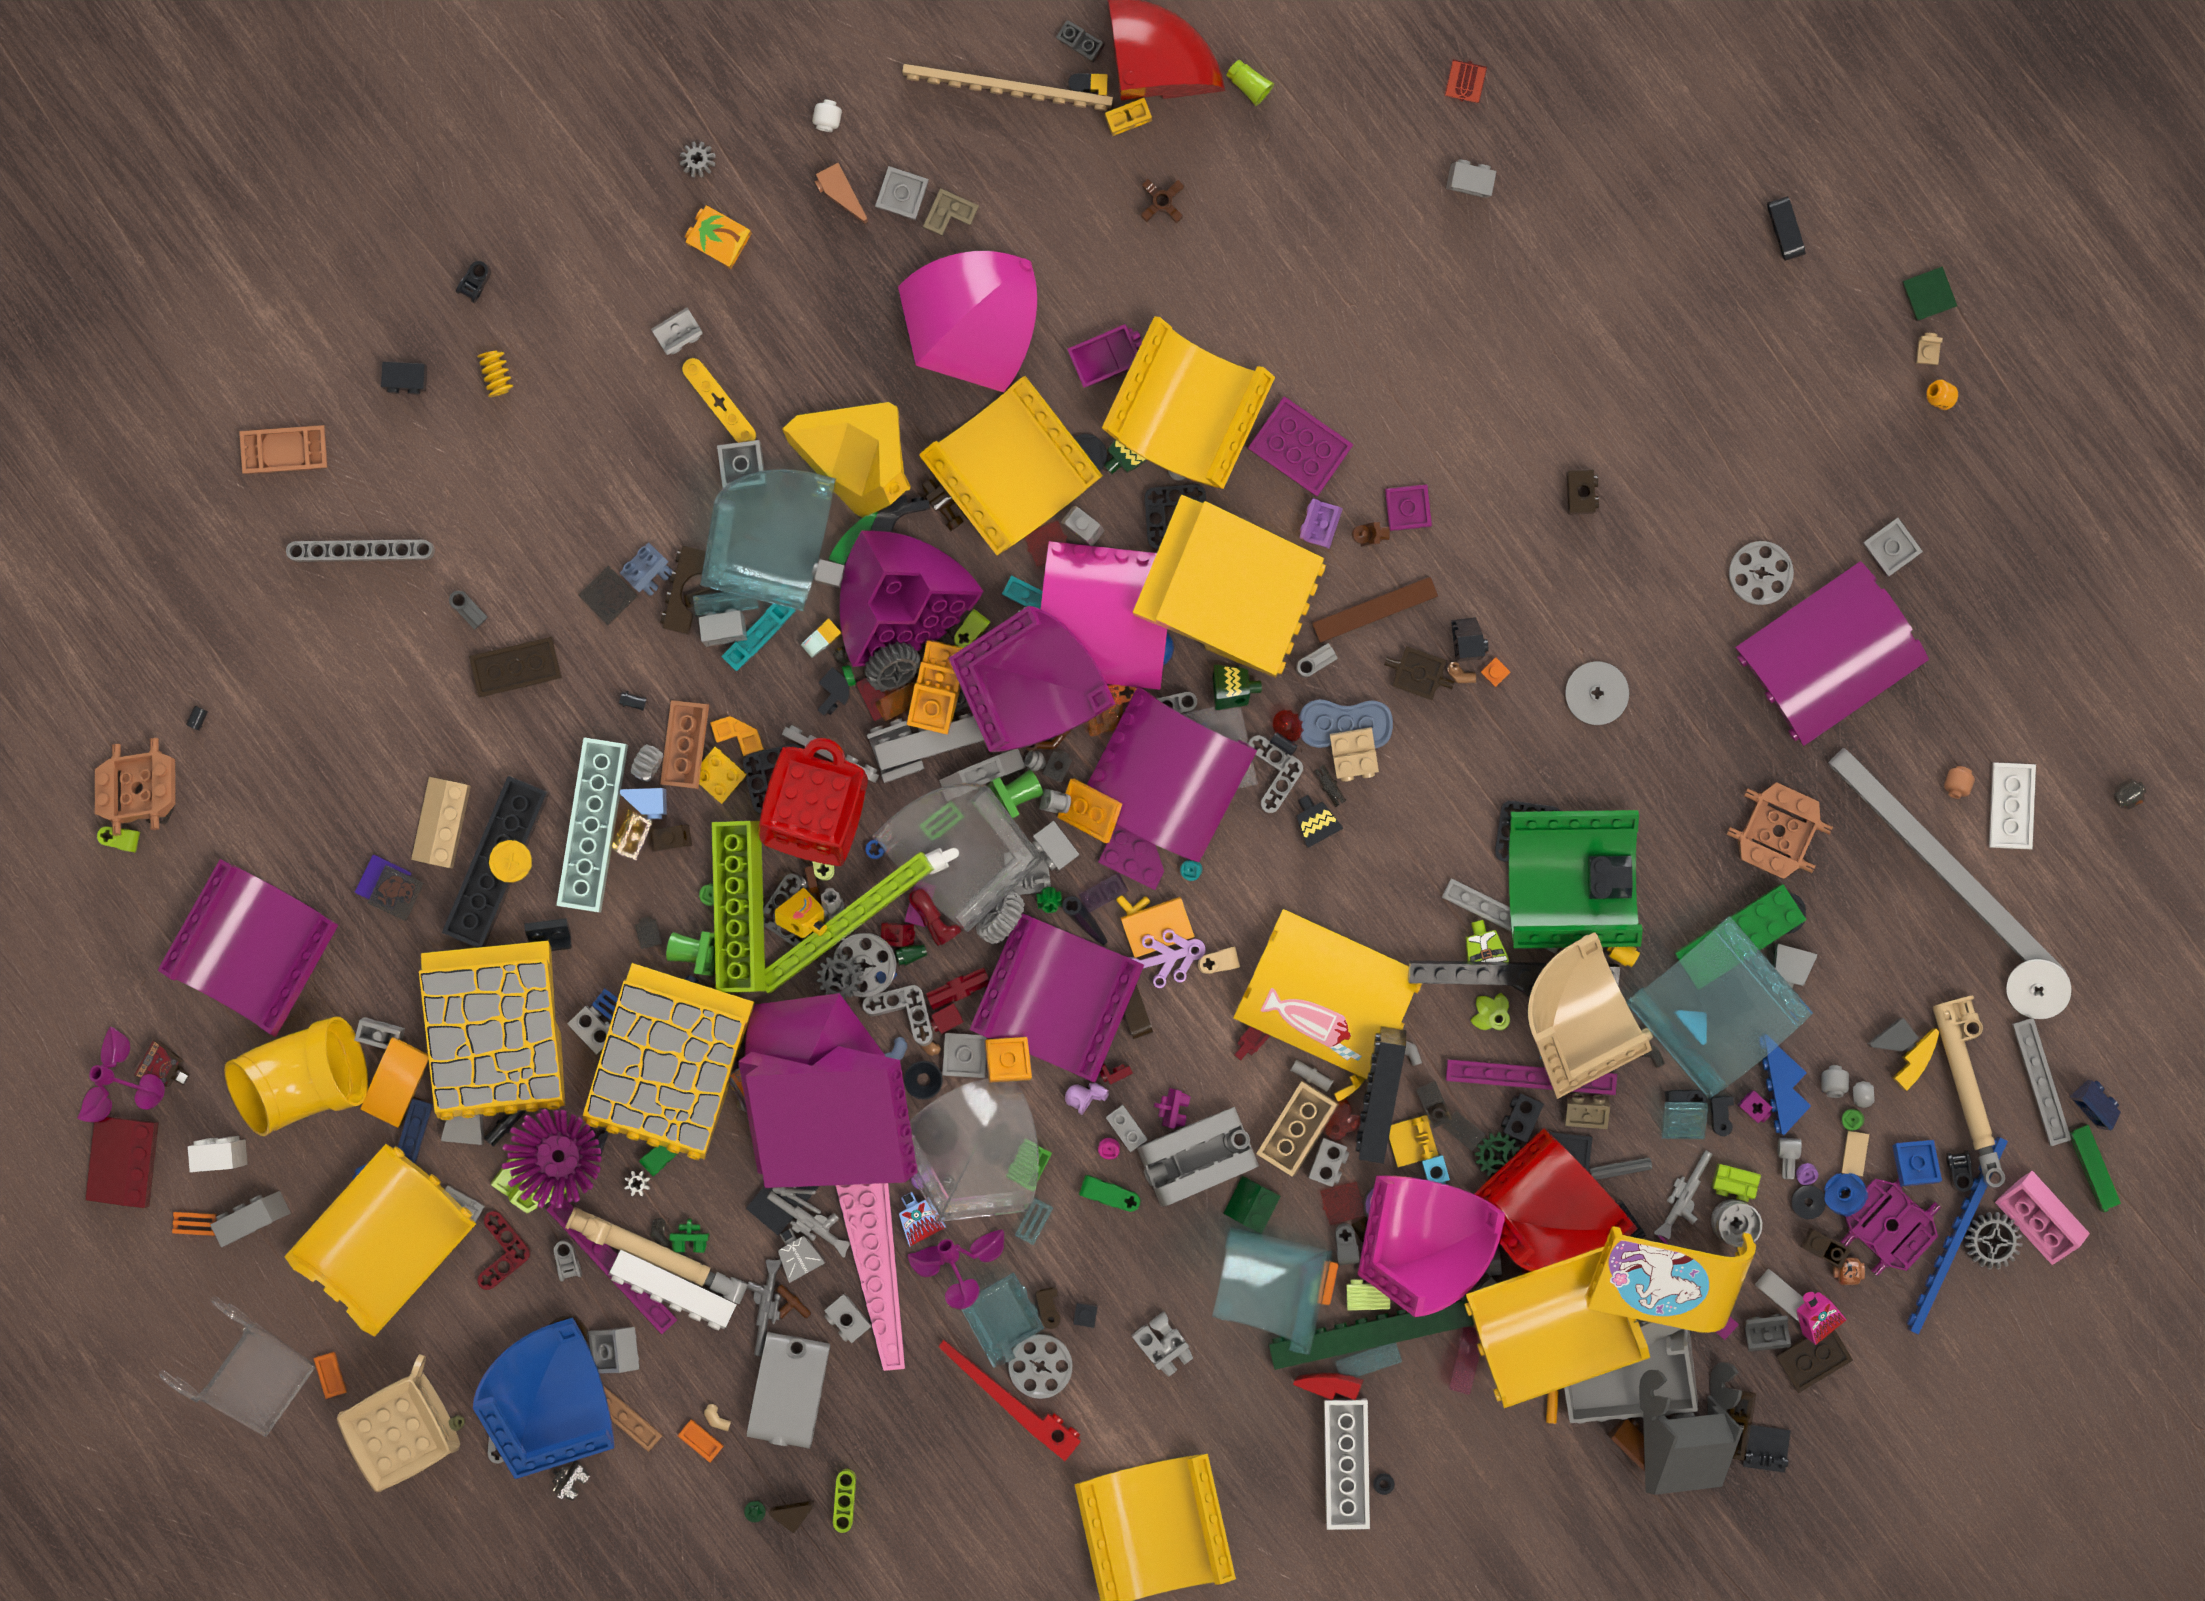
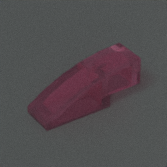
[1448,1326,1480,1395]

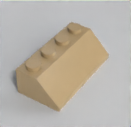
[411,777,471,868]

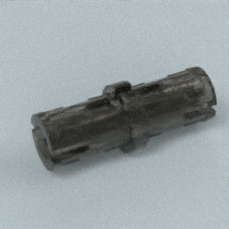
[1313,764,1346,807]

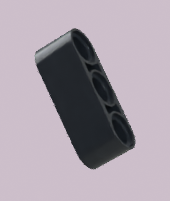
[1767,196,1806,261]

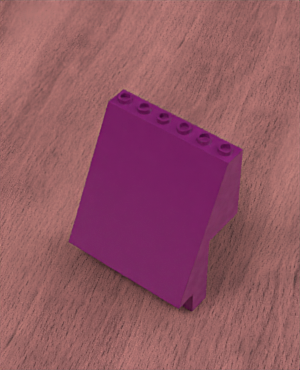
[738,1046,918,1188]

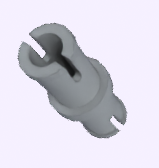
[1290,1059,1334,1092]

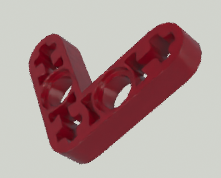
[477,1211,531,1290]

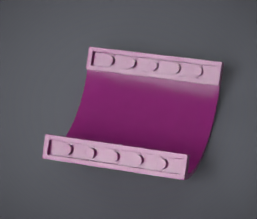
[1087,687,1257,862]
[158,859,338,1037]
[969,913,1144,1083]

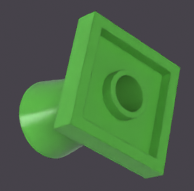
[986,769,1043,823]
[666,931,715,976]

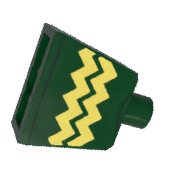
[1103,440,1148,475]
[1212,665,1262,710]

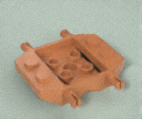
[95,738,175,836]
[1726,782,1833,879]

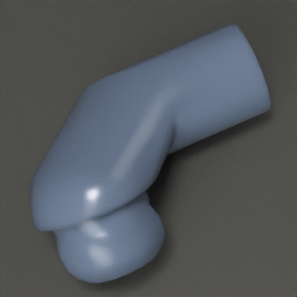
[885,1037,907,1060]

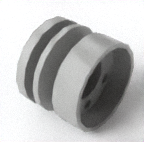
[1711,1199,1763,1247]

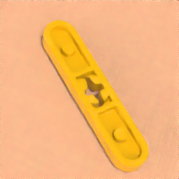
[683,358,756,443]

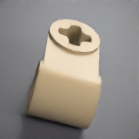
[1198,947,1240,974]

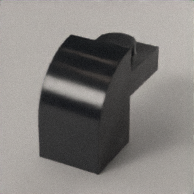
[818,667,850,716]

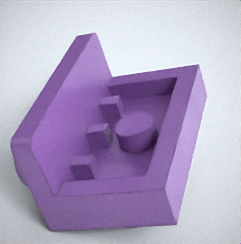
[1300,498,1342,549]

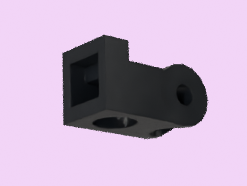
[1710,1096,1734,1137]

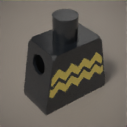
[1296,795,1343,848]

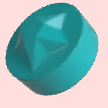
[1180,859,1203,881]

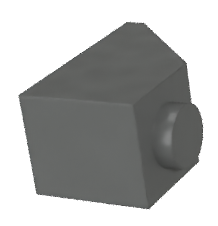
[1867,1018,1919,1052]

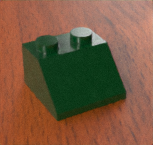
[1223,1176,1281,1234]

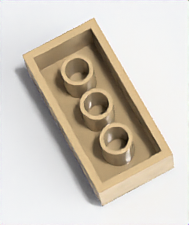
[1256,1081,1339,1177]

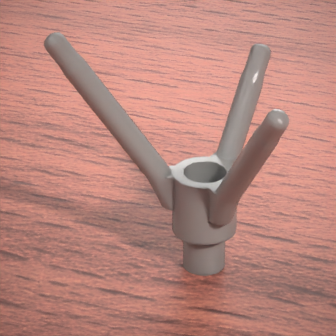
[773,1187,821,1214]

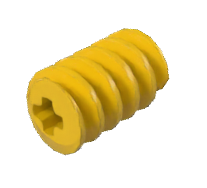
[477,351,513,397]

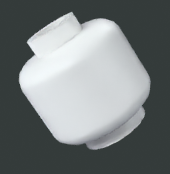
[812,100,842,132]

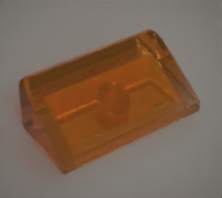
[875,682,915,721]

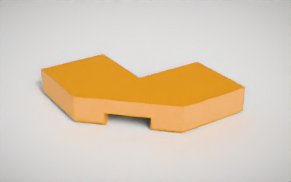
[710,716,764,756]

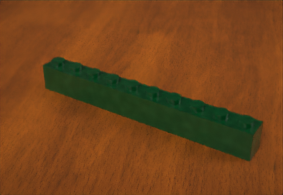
[1268,1295,1474,1370]

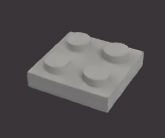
[875,166,929,220]
[1863,518,1923,577]
[942,1033,988,1078]

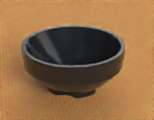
[904,1061,943,1100]

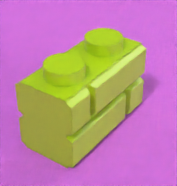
[1711,1163,1761,1202]

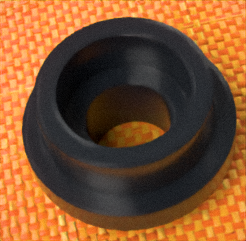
[1373,1473,1395,1495]

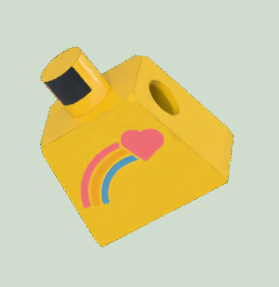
[775,887,827,938]

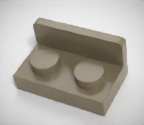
[1565,1093,1610,1129]

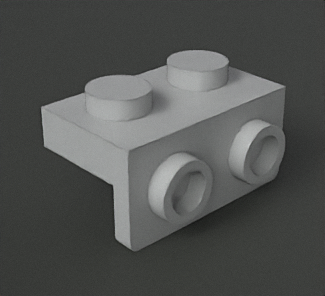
[651,307,703,355]

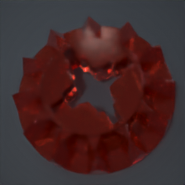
[1273,709,1304,742]

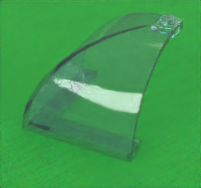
[700,469,836,611]
[1212,1227,1333,1355]

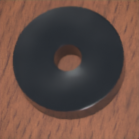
[1791,1185,1826,1219]

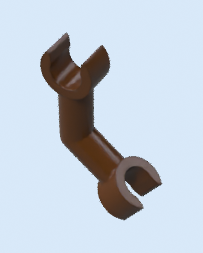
[1026,730,1071,751]

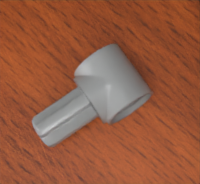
[1778,1138,1801,1179]

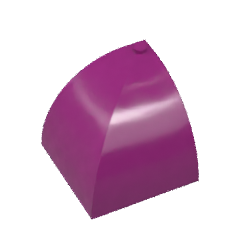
[949,606,1115,752]
[745,993,886,1065]

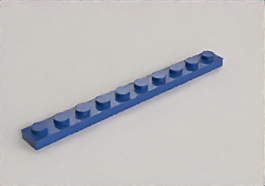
[1907,1137,2008,1335]

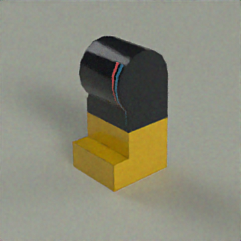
[1068,73,1108,96]

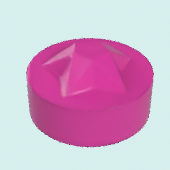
[1098,1138,1120,1159]

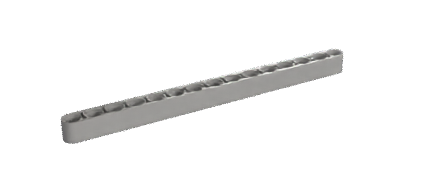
[1828,748,2066,972]

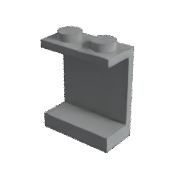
[867,718,925,783]

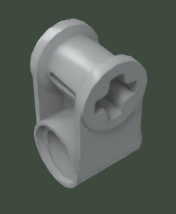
[1039,789,1071,813]
[554,1239,582,1282]

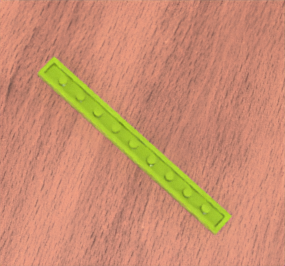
[765,852,935,993]

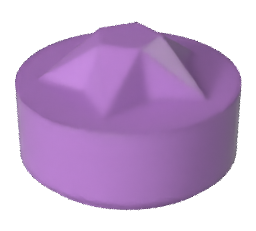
[1796,1163,1818,1185]

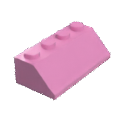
[1995,1171,2090,1265]

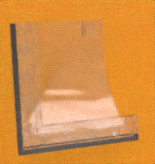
[872,783,1044,932]
[910,1079,1039,1222]

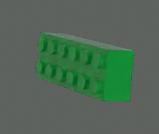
[1674,884,1806,989]

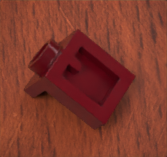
[881,922,915,947]
[1099,1064,1133,1085]

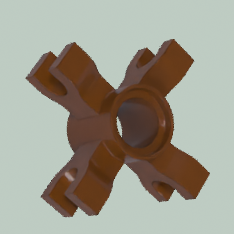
[1141,179,1184,224]

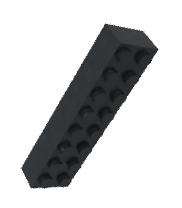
[442,776,550,948]

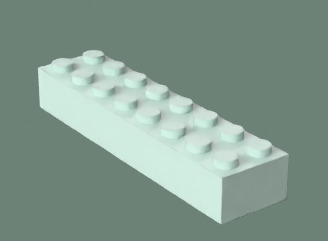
[557,738,628,912]

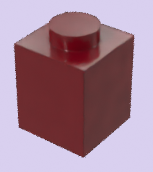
[930,1003,964,1034]

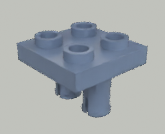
[620,542,673,596]

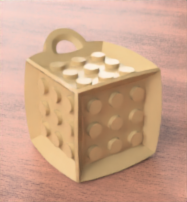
[337,1354,460,1492]

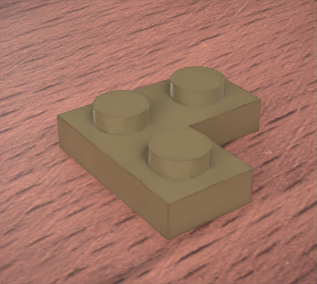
[923,188,979,236]

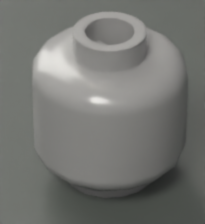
[1821,1065,1849,1098]

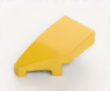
[1333,1074,1365,1101]

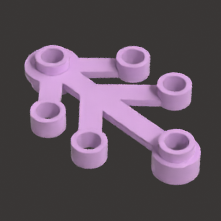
[1129,929,1205,988]

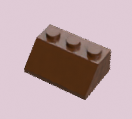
[1607,1418,1645,1472]

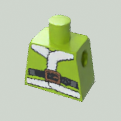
[1465,920,1509,962]

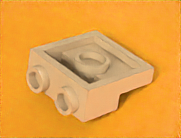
[1330,727,1379,781]

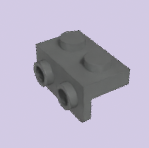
[1744,1314,1791,1352]

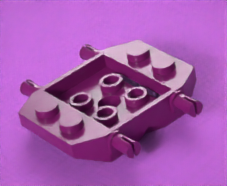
[1840,1178,1941,1276]

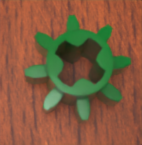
[1036,887,1063,913]

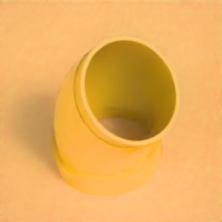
[224,1017,368,1136]

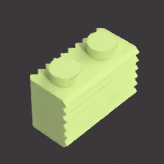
[1346,1279,1390,1310]

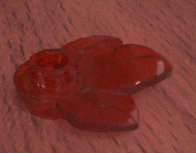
[1326,1099,1360,1140]

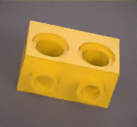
[1105,98,1152,136]

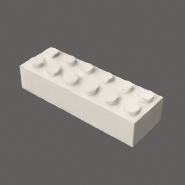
[1324,1398,1370,1530]

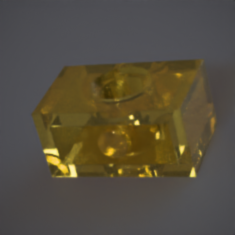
[612,809,653,860]

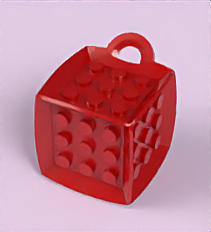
[758,738,868,866]

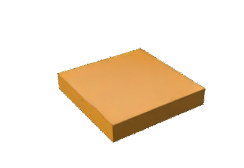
[984,1037,1032,1083]

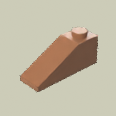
[814,163,868,224]

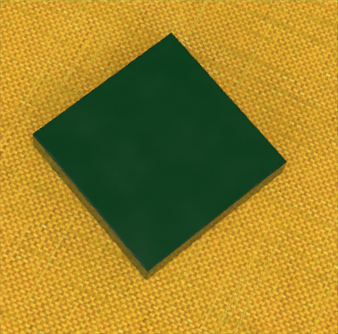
[1902,266,1957,321]

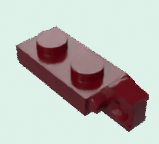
[1234,1026,1270,1061]

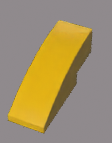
[1892,1028,1939,1091]

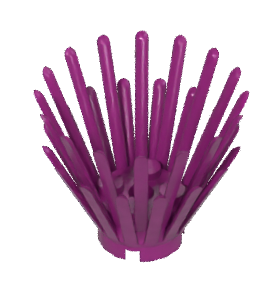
[502,1109,602,1208]

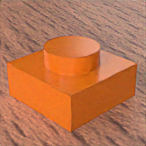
[1480,657,1510,687]

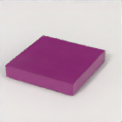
[1385,484,1432,531]

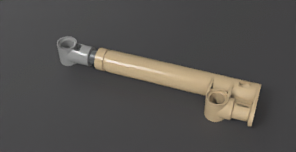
[1932,995,2005,1188]
[565,1207,748,1304]

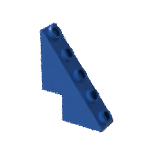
[1758,1034,1811,1135]

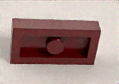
[856,678,893,721]

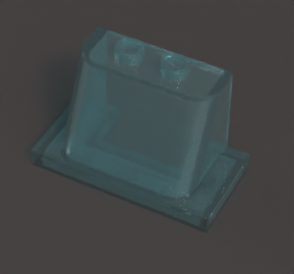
[962,1272,1045,1368]

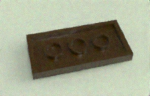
[469,637,562,698]

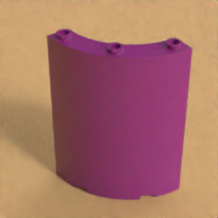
[1735,561,1929,746]

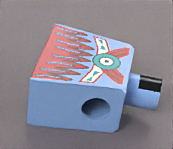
[899,1192,946,1246]

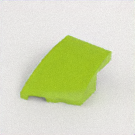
[491,1158,566,1213]

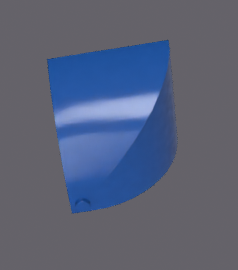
[473,1318,614,1479]

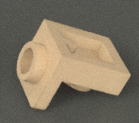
[1916,333,1943,366]

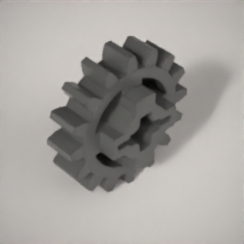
[817,954,863,1000]

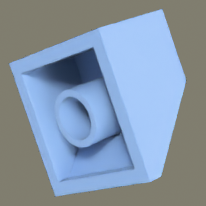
[620,788,667,819]

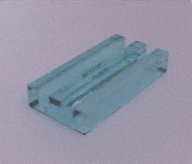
[1015,1198,1053,1245]

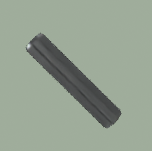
[1589,1157,1652,1180]

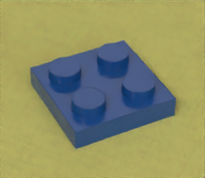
[1892,1140,1942,1187]

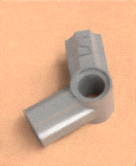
[821,888,845,940]

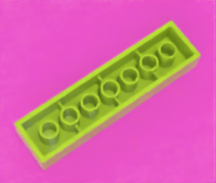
[712,821,765,992]

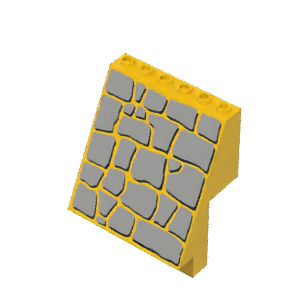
[419,941,565,1120]
[583,963,754,1160]

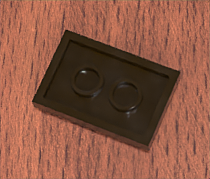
[1776,1330,1853,1393]

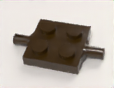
[1384,646,1455,701]

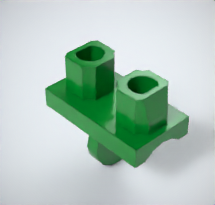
[669,1218,710,1253]

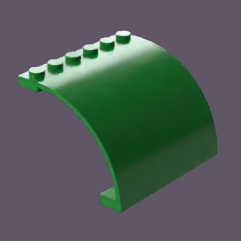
[1509,810,1643,948]

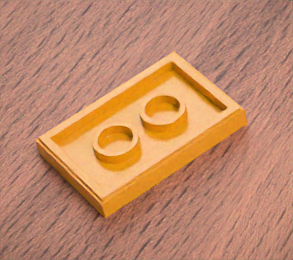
[1057,778,1122,843]
[1121,897,1195,958]

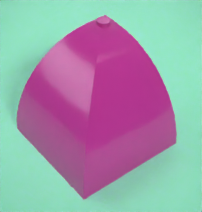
[898,251,1037,392]
[1357,1176,1505,1317]

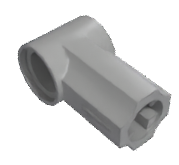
[1295,643,1338,678]

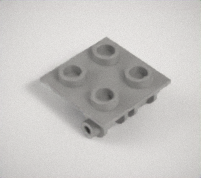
[1004,850,1051,895]

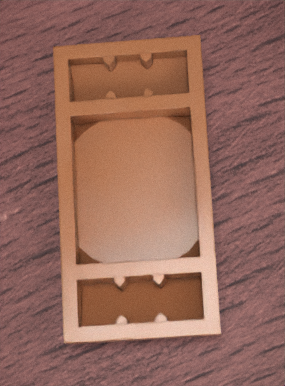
[239,425,328,474]

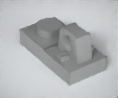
[445,1185,485,1223]

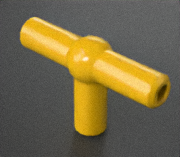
[1116,895,1150,915]

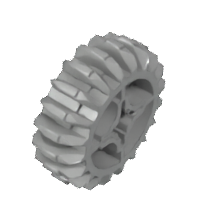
[976,889,1025,944]
[1964,1212,2023,1269]

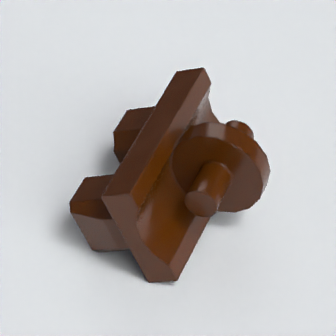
[1352,522,1390,547]

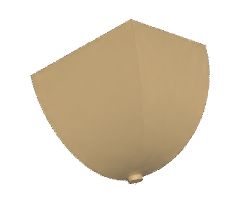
[1528,932,1652,1099]

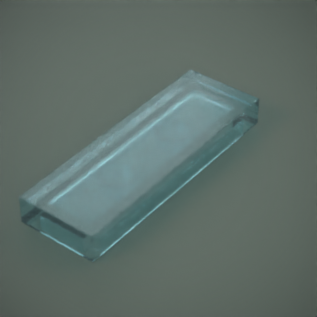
[693,588,759,616]
[1335,1343,1402,1377]

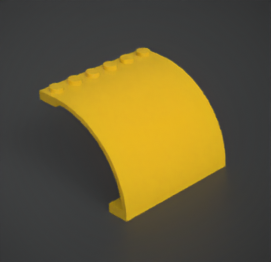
[1102,316,1275,489]
[919,376,1103,555]
[1074,1454,1236,1601]

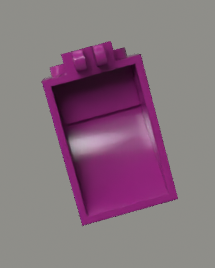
[1067,324,1142,388]

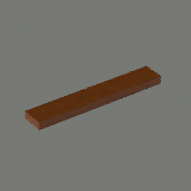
[1312,577,1438,643]

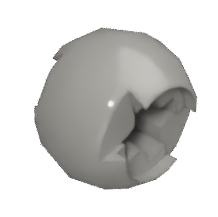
[1853,1081,1875,1108]

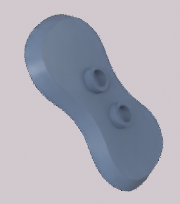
[1299,700,1393,748]

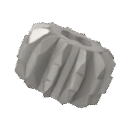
[680,142,716,178]
[631,744,663,782]

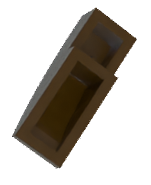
[1729,1391,1756,1461]

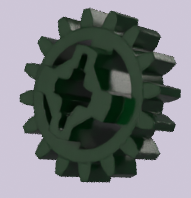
[1474,1132,1520,1176]

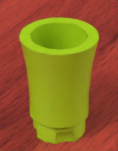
[1226,60,1274,106]

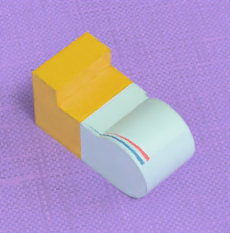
[801,618,842,658]

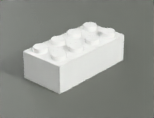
[188,1136,248,1172]

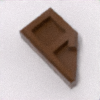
[805,866,821,905]

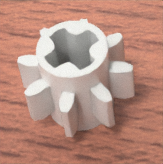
[625,1171,650,1196]

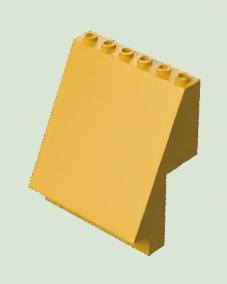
[1133,495,1326,678]

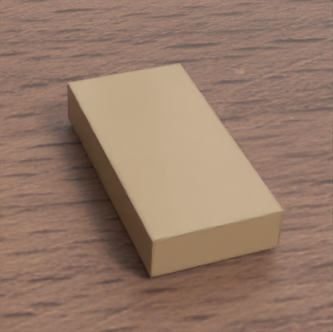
[1841,1131,1869,1176]

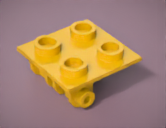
[699,747,746,804]
[1389,1115,1439,1167]

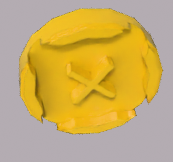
[489,840,532,883]

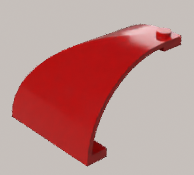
[1474,1128,1638,1271]

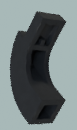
[872,495,931,533]

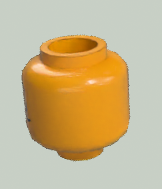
[1927,380,1958,410]

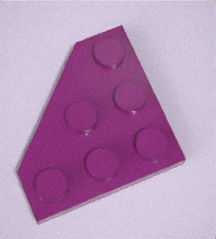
[1098,824,1164,890]

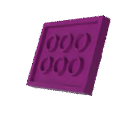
[1248,396,1354,497]

